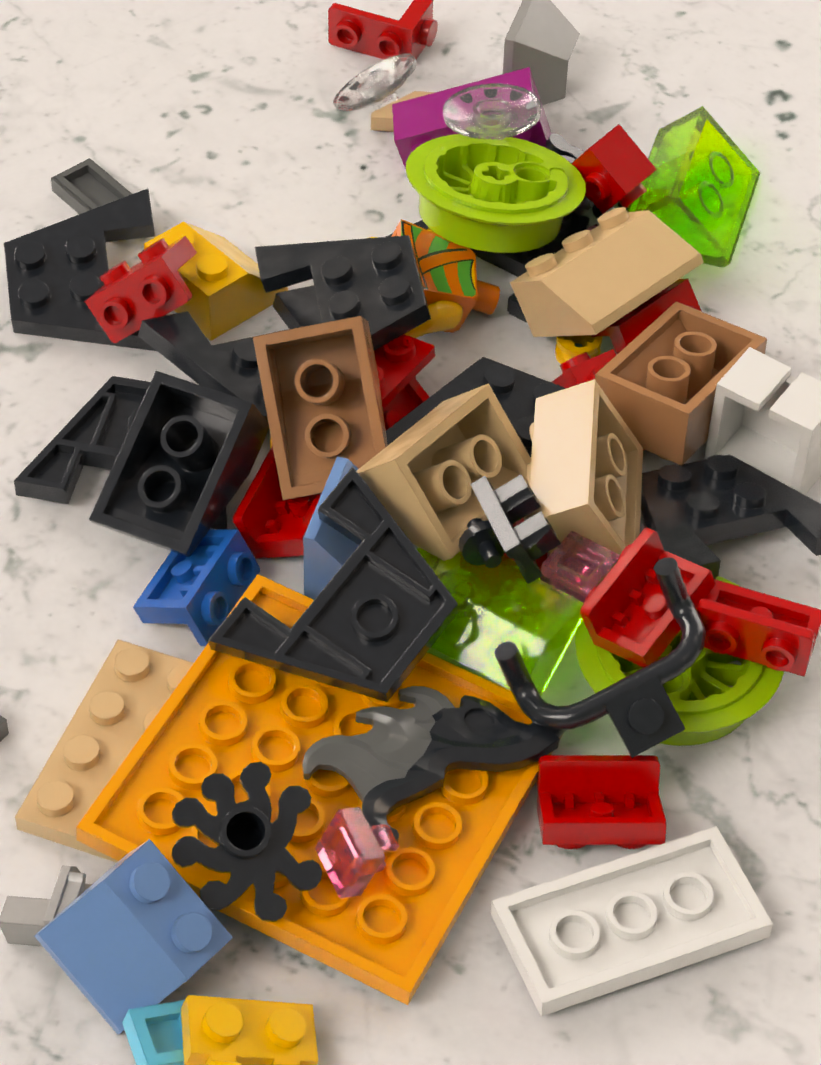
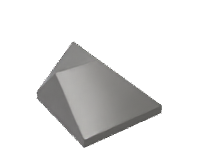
[502,0,580,105]

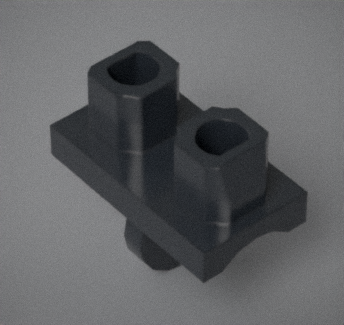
[458,474,561,584]

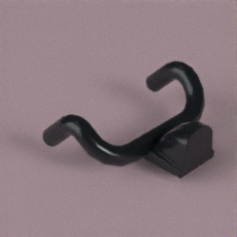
[494,557,706,758]

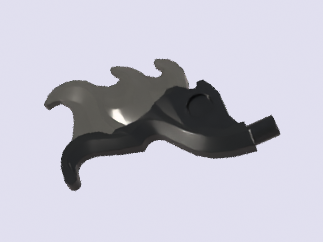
[302,686,566,850]

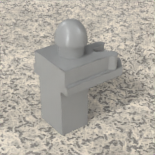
[0,865,92,946]

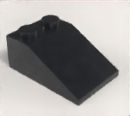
[89,371,269,557]

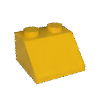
[144,221,288,341]

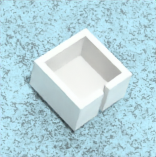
[704,347,821,495]

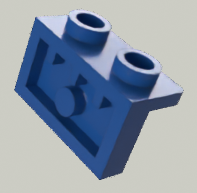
[133,529,260,646]

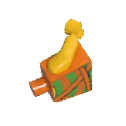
[369,219,500,338]

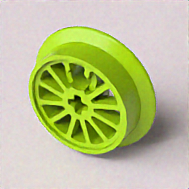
[406,133,586,253]
[575,576,785,746]

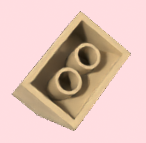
[510,207,704,337]
[524,379,643,571]
[357,383,531,561]

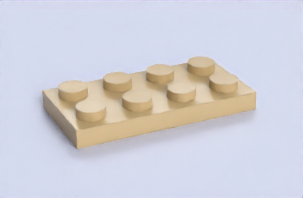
[15,639,193,863]

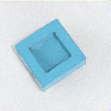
[122,1000,185,1065]

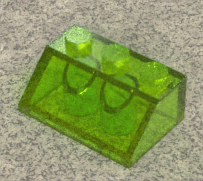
[627,106,760,268]
[417,548,586,696]

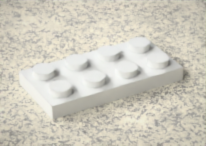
[490,826,773,1016]

